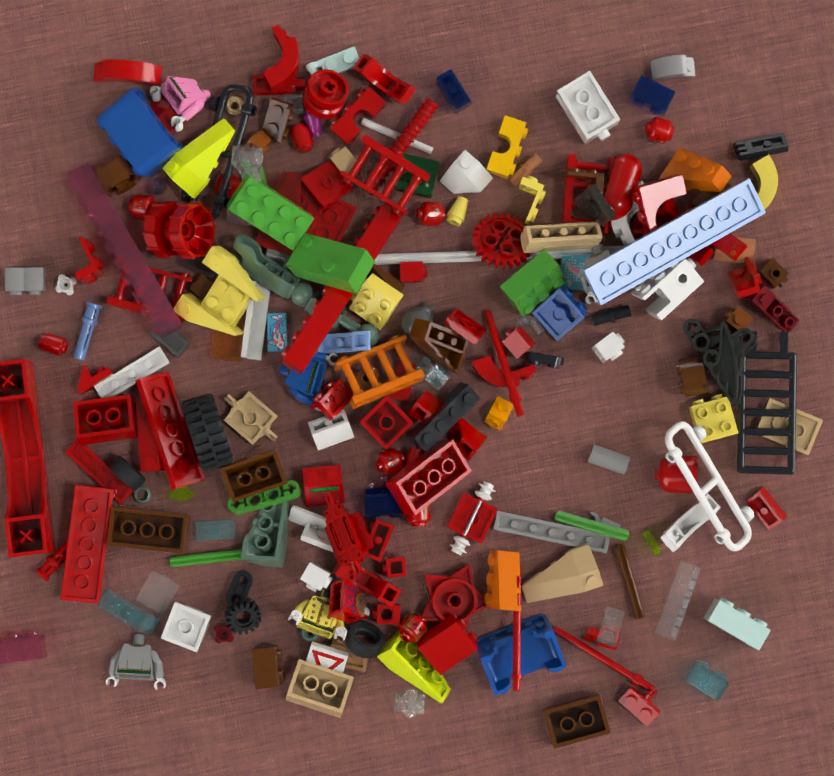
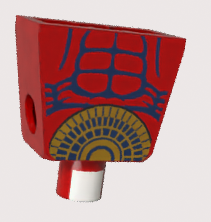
[328,578,370,623]

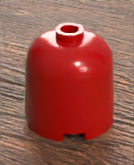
[655,456,698,494]

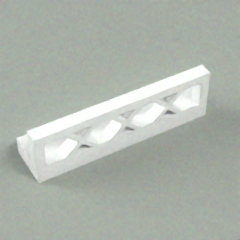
[241,281,271,361]

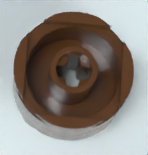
[96,154,141,197]
[675,355,708,397]

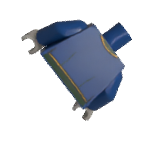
[279,352,338,411]

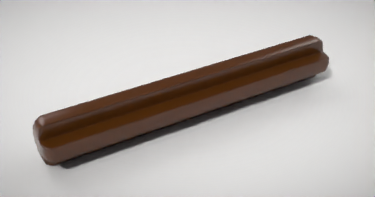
[614,544,645,619]

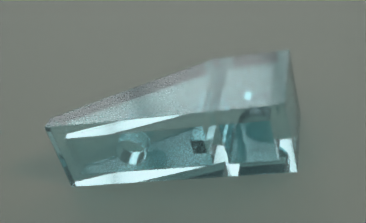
[98,589,160,635]

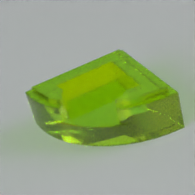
[168,486,195,501]
[642,530,661,557]

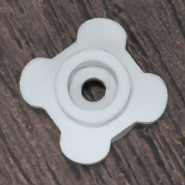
[55,274,77,296]

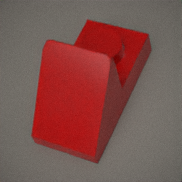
[77,365,114,395]

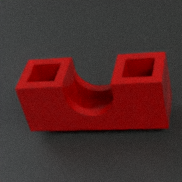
[331,87,386,147]

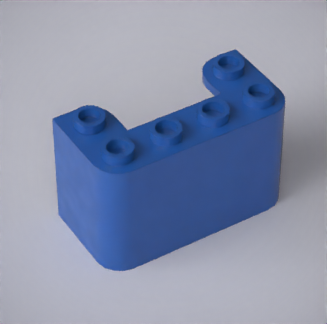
[97,87,185,178]

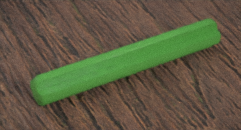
[555,511,629,541]
[170,549,242,567]

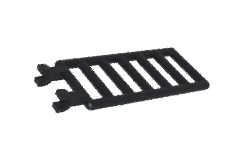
[737,331,797,475]

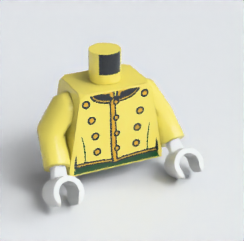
[288,590,347,641]

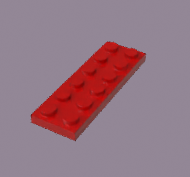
[135,371,205,490]
[60,484,114,604]

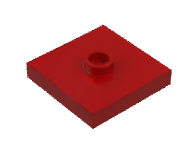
[300,160,353,209]
[444,308,487,345]

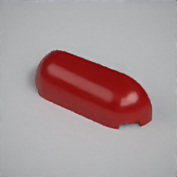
[604,153,642,221]

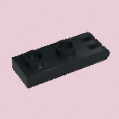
[733,133,789,161]

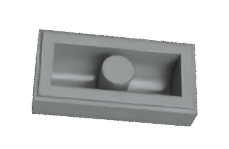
[587,444,630,475]

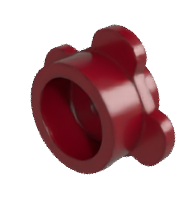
[214,624,234,644]

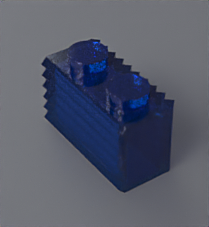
[436,69,471,114]
[364,487,403,519]

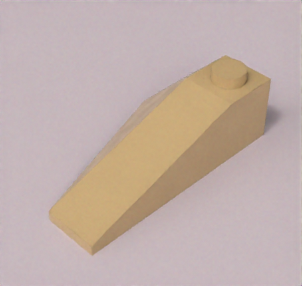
[521,543,603,603]

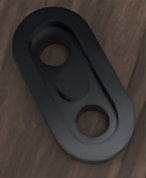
[525,351,564,369]
[226,570,253,606]

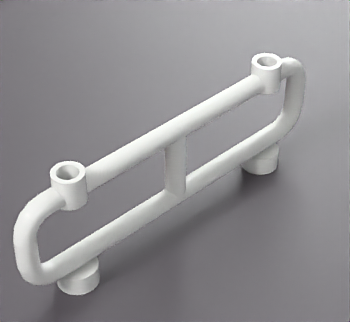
[665,421,754,551]

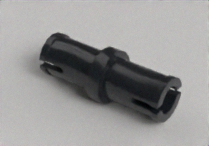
[591,305,631,327]

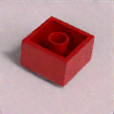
[360,395,414,450]

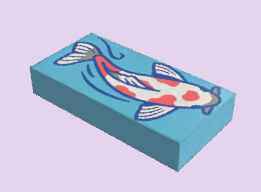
[267,313,287,352]

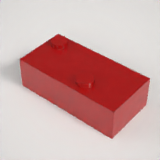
[385,439,472,515]

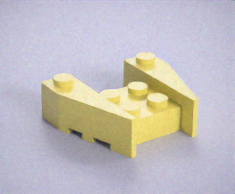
[173,246,266,336]

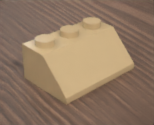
[286,659,354,718]

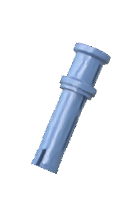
[73,302,103,361]

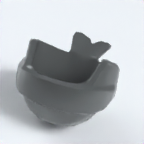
[402,301,435,338]

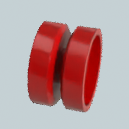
[302,69,349,120]

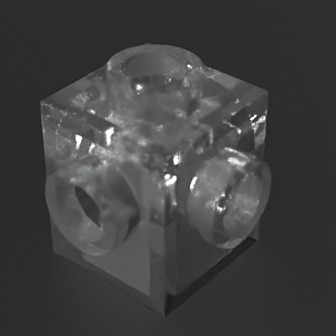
[394,689,426,717]

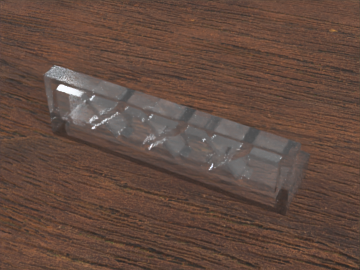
[655,561,701,641]

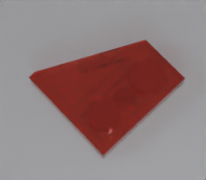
[273,171,302,207]

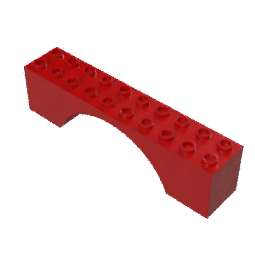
[0,359,56,558]

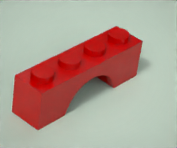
[408,390,487,461]

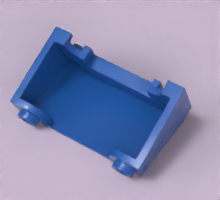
[476,614,567,696]

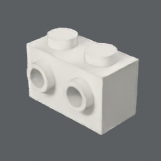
[592,332,625,363]
[308,409,354,450]
[300,561,333,592]

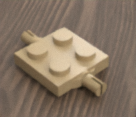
[224,391,278,445]

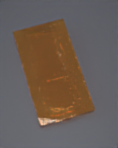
[211,309,247,362]

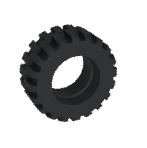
[181,393,233,471]

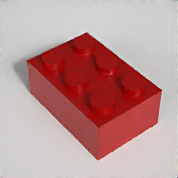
[73,394,137,446]

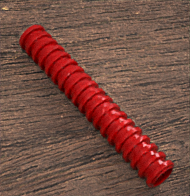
[363,98,439,196]

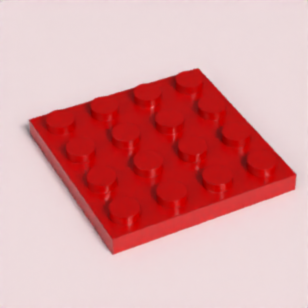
[255,174,357,257]

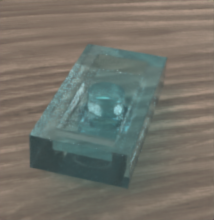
[196,520,236,541]

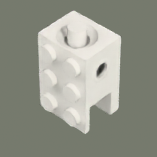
[555,71,620,144]
[631,258,704,320]

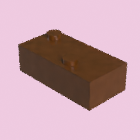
[107,507,191,554]

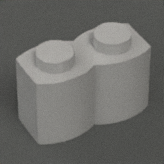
[5,268,46,296]

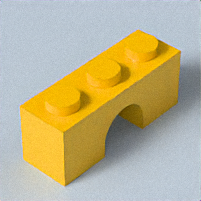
[486,115,528,179]

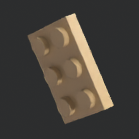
[757,398,823,456]

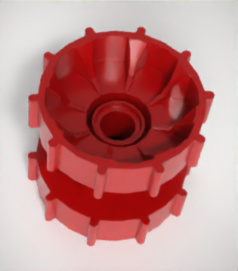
[142,201,217,260]

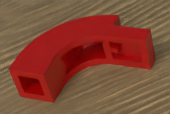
[263,24,300,95]
[352,53,416,105]
[93,59,162,87]
[332,562,402,607]

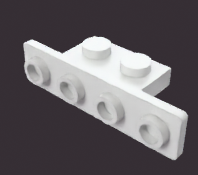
[288,505,334,553]

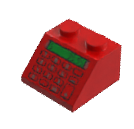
[302,465,345,507]

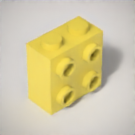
[349,273,404,330]
[689,394,738,443]

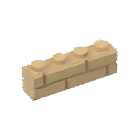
[520,221,602,253]

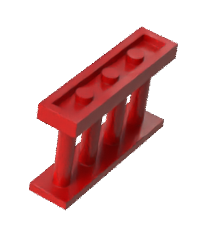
[340,134,431,216]
[561,153,614,236]
[106,257,194,324]

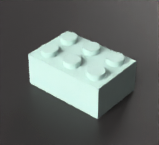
[703,597,771,650]

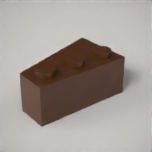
[409,318,469,374]

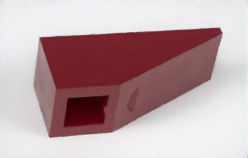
[743,284,799,333]

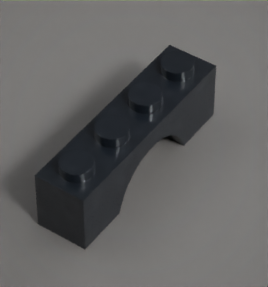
[407,382,481,452]

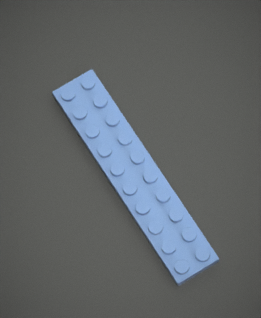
[582,178,766,305]

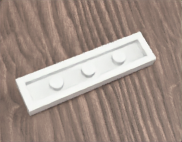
[94,346,170,398]

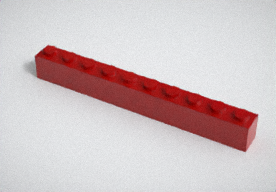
[281,203,403,375]

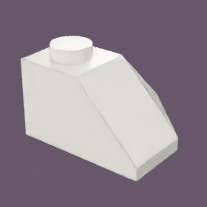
[439,150,493,194]

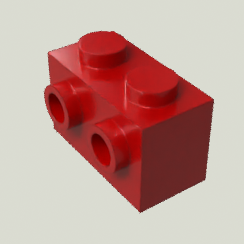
[364,519,395,562]

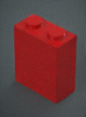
[417,614,478,675]

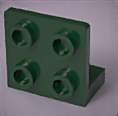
[394,153,439,199]

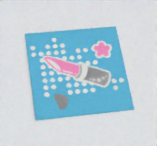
[561,253,592,290]

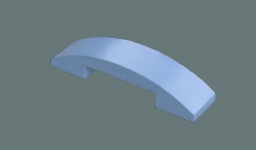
[317,331,371,354]

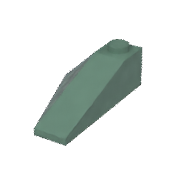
[241,489,290,568]

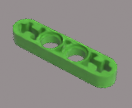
[228,480,301,515]

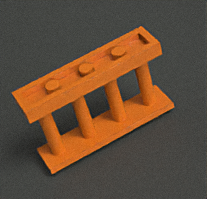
[334,335,425,409]

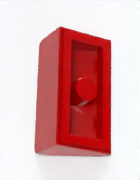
[745,487,787,531]

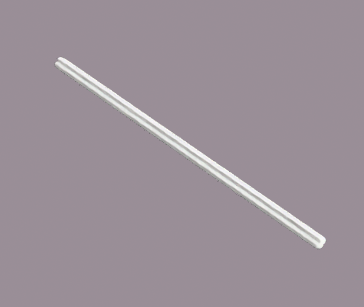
[374,246,624,265]

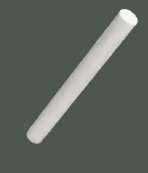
[361,118,433,155]

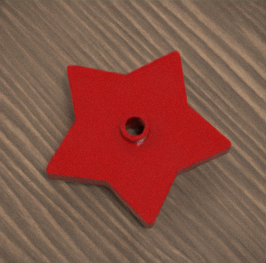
[421,564,486,625]

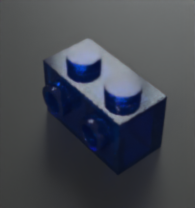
[630,75,676,116]

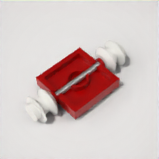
[447,481,498,555]

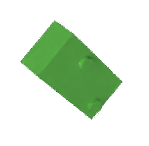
[286,233,375,294]

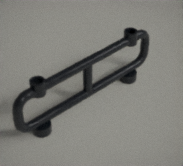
[181,84,257,220]

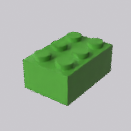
[500,250,566,317]

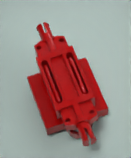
[324,494,374,575]

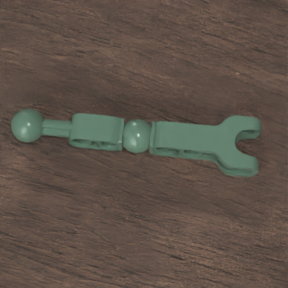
[233,234,380,347]

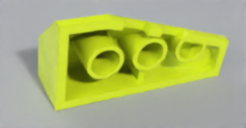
[163,118,235,199]
[377,631,451,703]

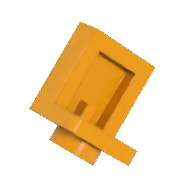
[484,396,514,430]

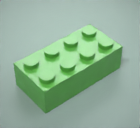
[226,173,314,250]

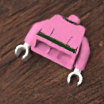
[150,76,211,131]

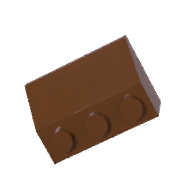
[220,449,288,502]

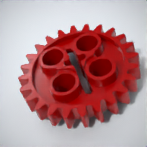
[471,212,531,270]

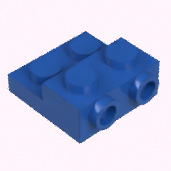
[532,286,588,341]

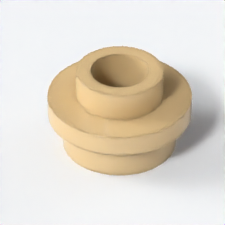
[225,96,244,115]

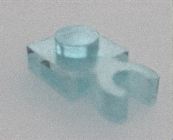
[415,357,451,390]

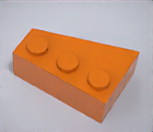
[659,147,731,192]
[484,550,521,611]

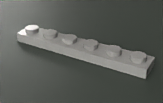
[493,511,610,554]

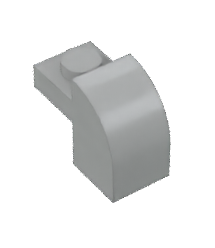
[650,55,695,81]

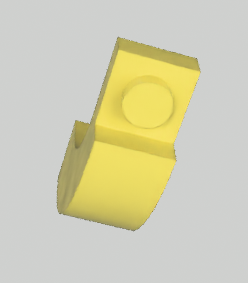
[750,155,778,209]

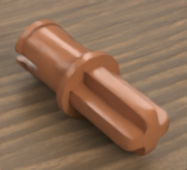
[509,153,543,186]

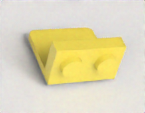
[519,176,546,225]

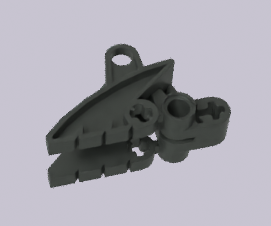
[683,319,757,406]

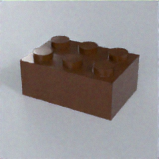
[543,693,610,749]

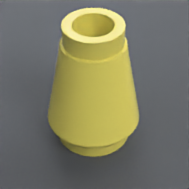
[446,196,468,226]

